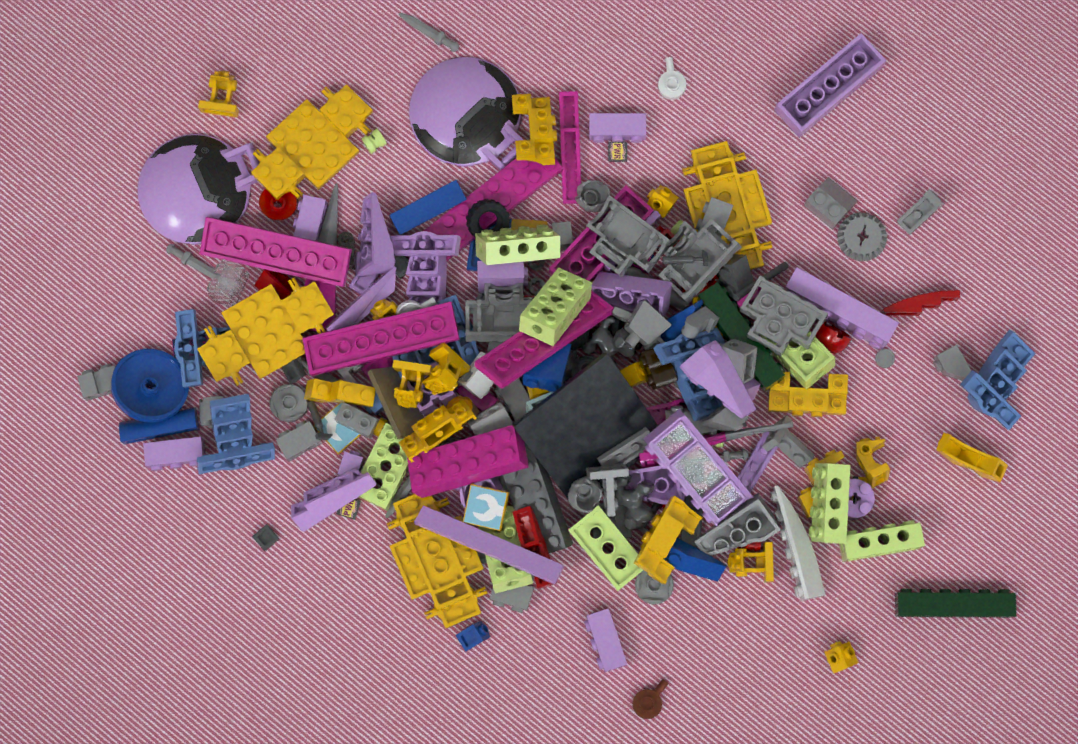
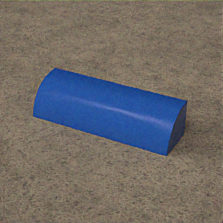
[389,180,467,235]
[119,407,200,445]

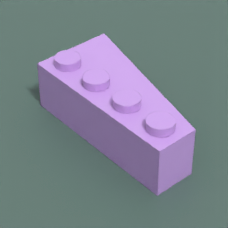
[592,271,672,317]

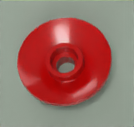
[259,189,297,221]

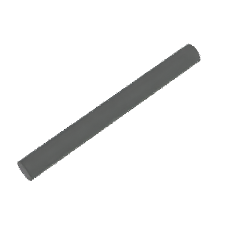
[733,262,789,301]

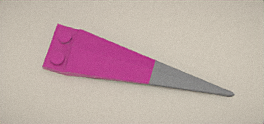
[304,183,338,333]
[639,422,793,468]

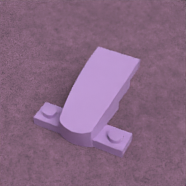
[390,231,461,306]

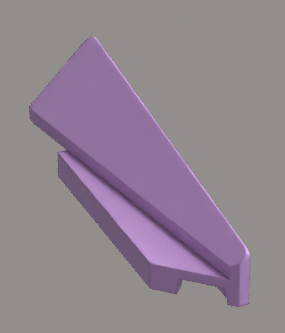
[325,266,396,331]
[291,469,376,532]

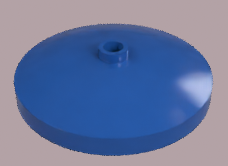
[111,349,189,423]

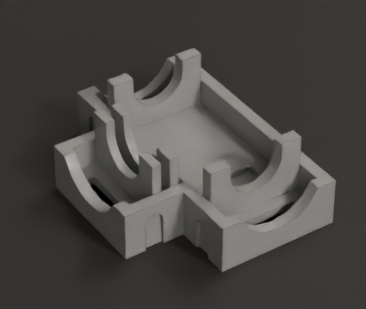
[586,195,672,277]
[658,219,741,304]
[740,276,828,356]
[465,283,532,342]

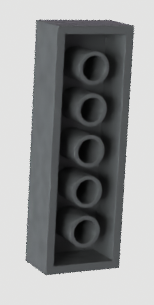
[503,443,573,553]

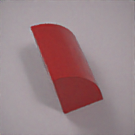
[254,269,295,300]

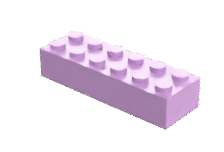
[774,33,886,138]
[784,267,899,349]

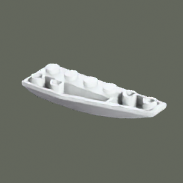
[770,485,825,601]

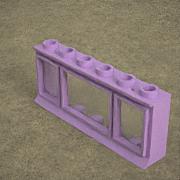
[643,409,754,526]

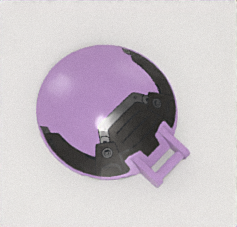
[409,57,523,171]
[138,134,259,245]

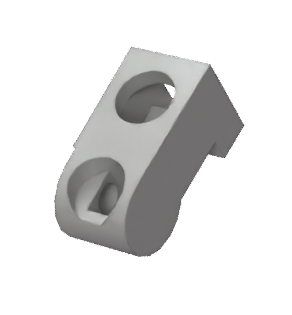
[681,306,719,339]

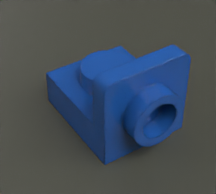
[456,621,491,652]

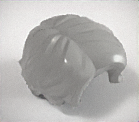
[575,180,611,212]
[568,476,603,513]

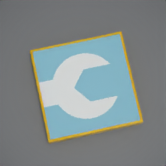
[313,403,361,455]
[463,484,510,531]

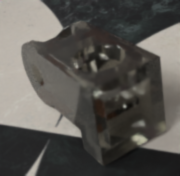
[337,232,356,269]

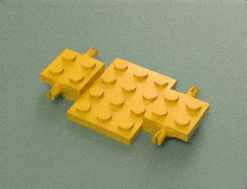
[251,84,373,200]
[682,141,773,270]
[197,277,334,386]
[386,494,488,629]

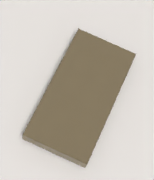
[367,367,424,439]

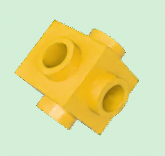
[647,185,679,218]
[370,299,398,321]
[824,641,859,674]

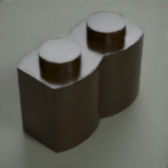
[639,348,678,390]

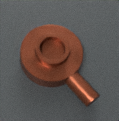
[632,679,669,719]

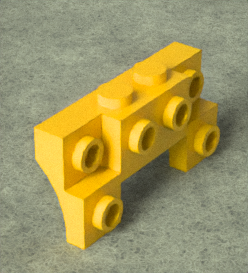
[512,93,557,165]
[768,372,848,417]
[398,399,477,463]
[633,496,703,585]

